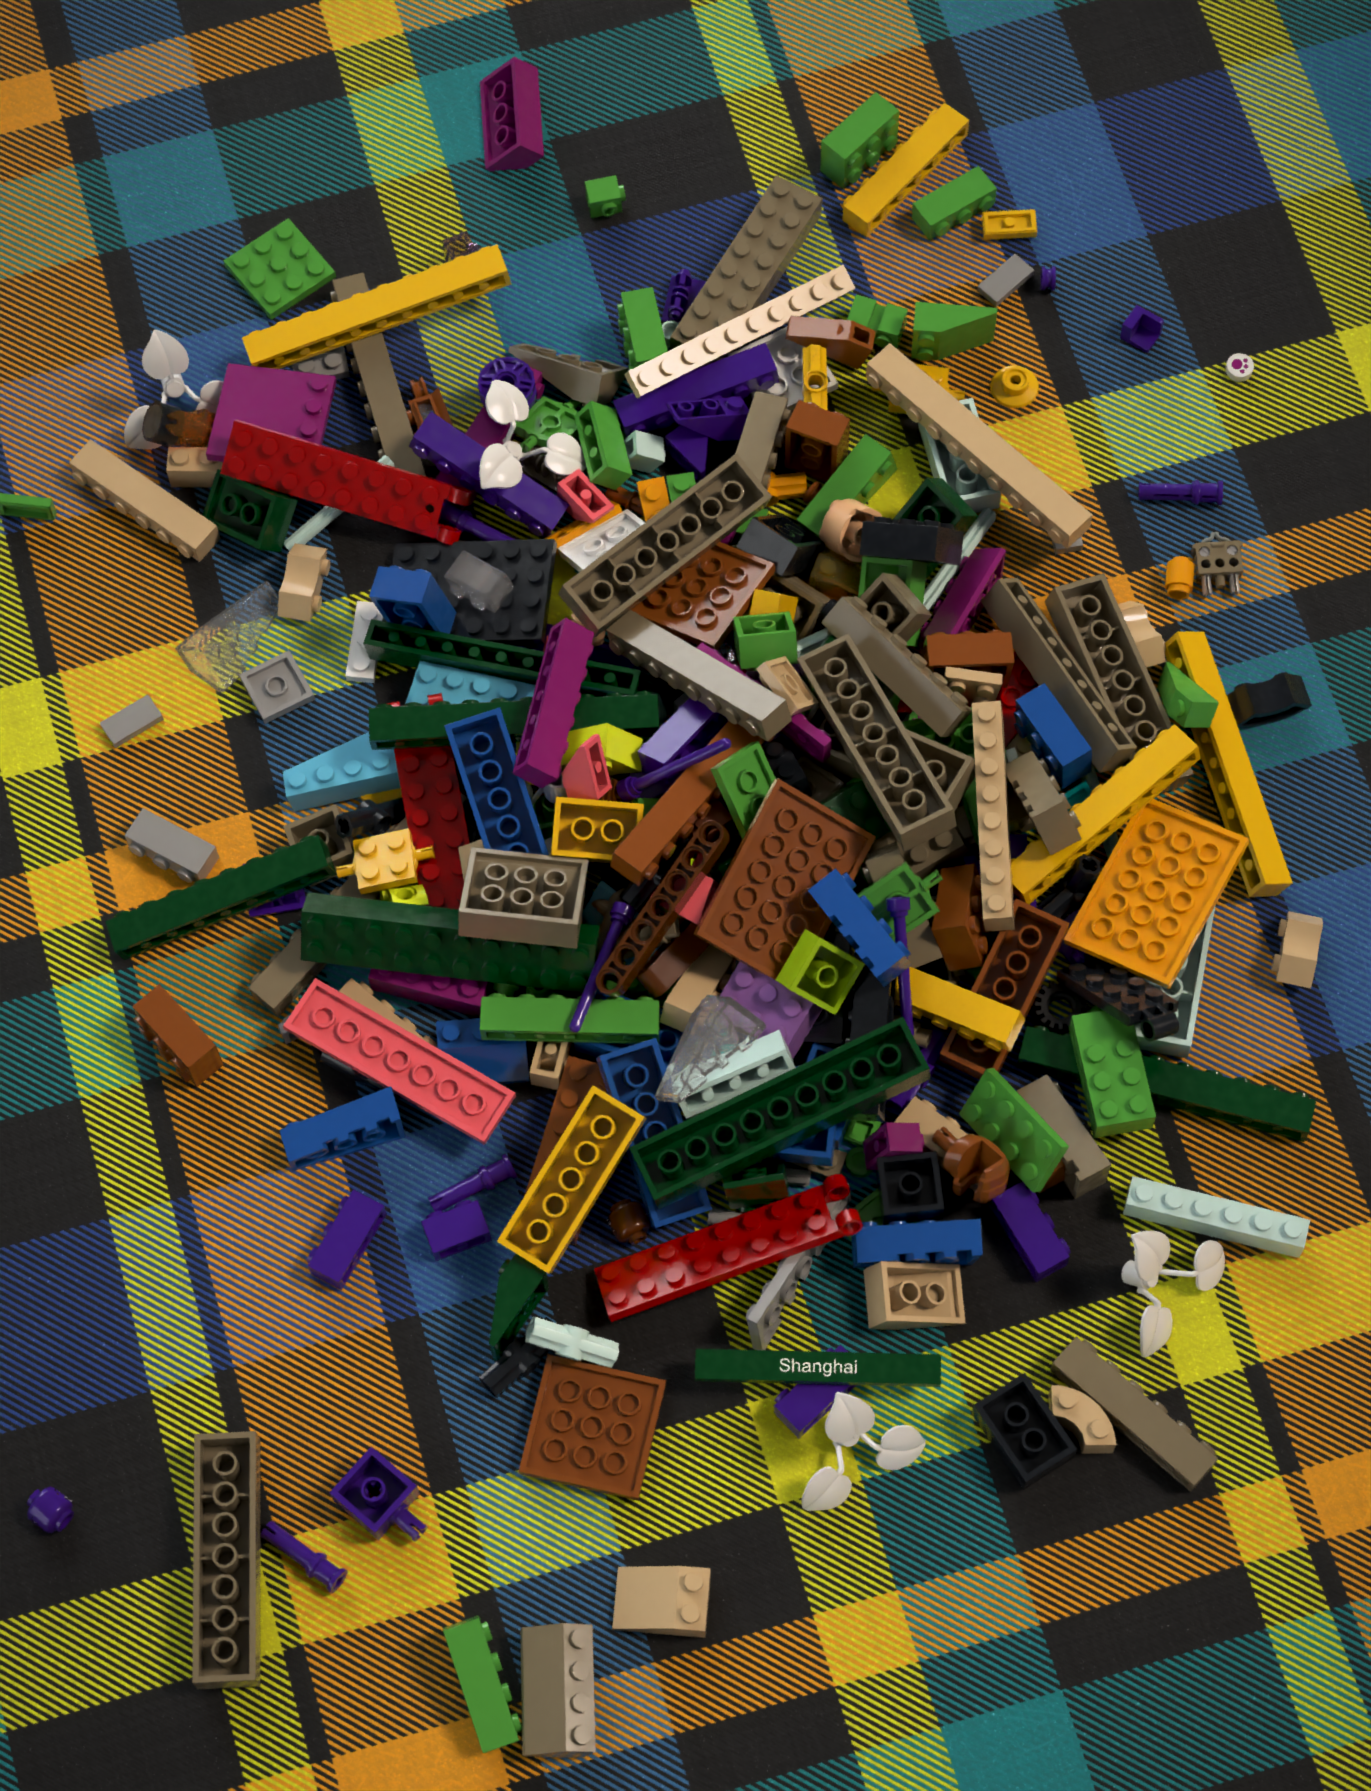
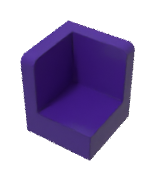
[1120,304,1164,353]

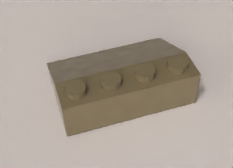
[458,847,589,949]

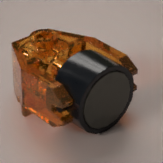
[142,401,216,447]

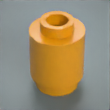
[1165,556,1195,600]

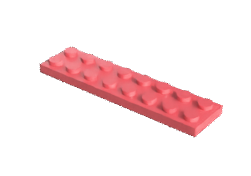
[283,978,516,1145]

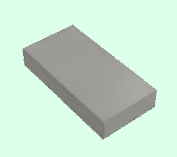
[977,254,1034,307]
[100,695,164,748]

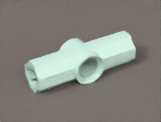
[525,1317,619,1368]

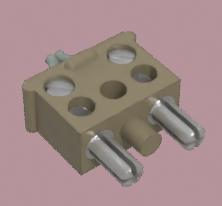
[1190,532,1243,596]

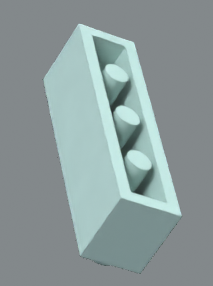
[670,1030,795,1119]

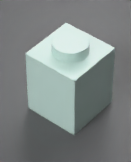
[624,430,666,473]

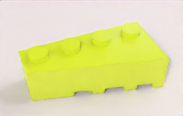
[515,723,643,785]

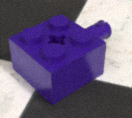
[329,1446,428,1542]

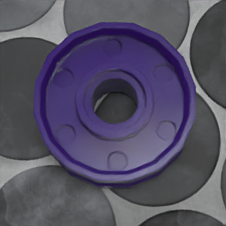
[478,357,537,411]

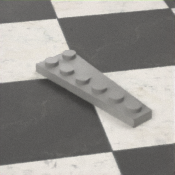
[746,1184,851,1350]

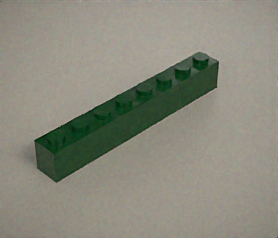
[105,835,337,960]

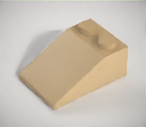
[863,1261,966,1330]
[612,1566,711,1638]

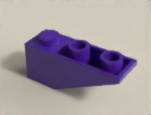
[666,396,749,441]

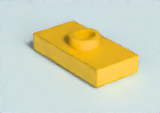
[981,209,1037,240]

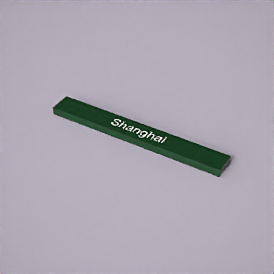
[695,1349,941,1387]

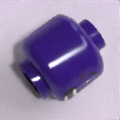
[27,1487,74,1533]

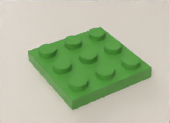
[223,218,336,320]

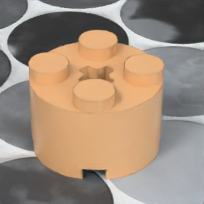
[819,499,882,562]

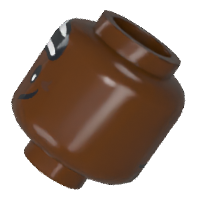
[607,1199,651,1245]

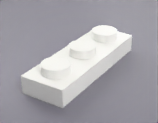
[345,601,384,683]

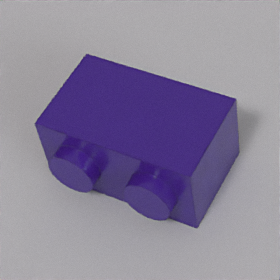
[421,1200,492,1262]

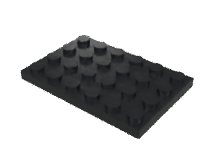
[384,539,557,645]

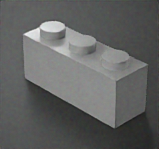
[124,808,219,883]

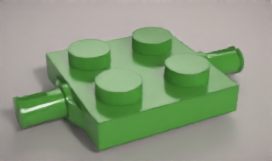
[513,396,582,453]
[857,861,943,942]

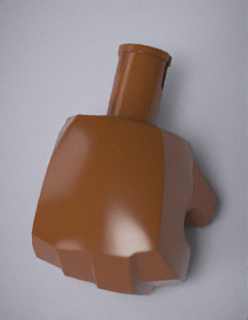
[932,1127,1010,1204]

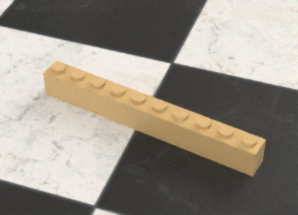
[866,343,1093,549]

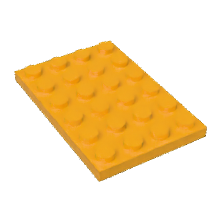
[1064,799,1249,990]

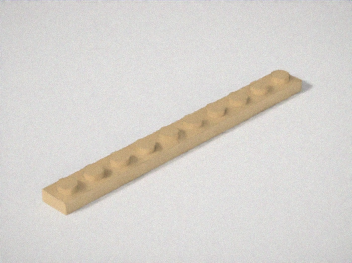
[624,265,856,398]

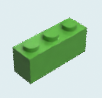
[911,166,997,241]
[574,401,633,490]

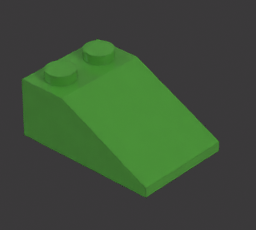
[911,302,998,361]

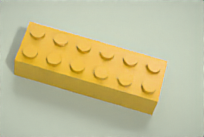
[497,1085,647,1274]

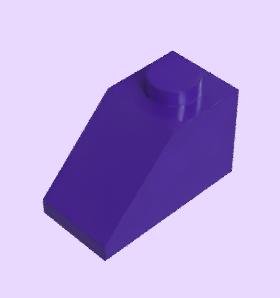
[665,425,708,483]

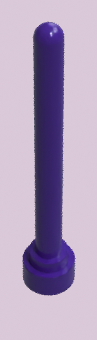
[616,738,731,802]
[886,896,914,1036]
[569,901,636,1032]

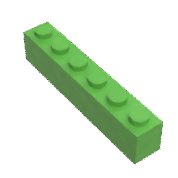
[480,993,660,1044]

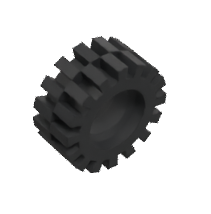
[1033,981,1088,1034]

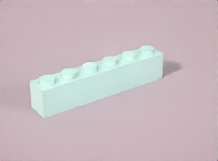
[1123,1176,1310,1258]

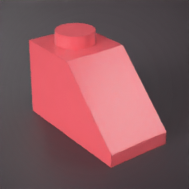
[557,469,614,523]
[562,734,612,800]

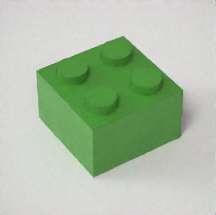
[733,611,798,671]

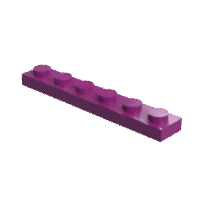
[696,642,832,763]

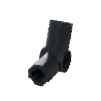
[1036,854,1102,919]

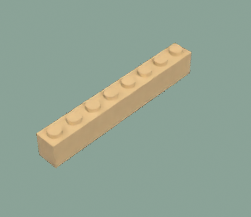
[972,701,1015,932]

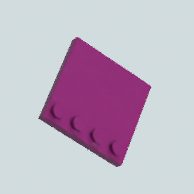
[206,363,336,462]

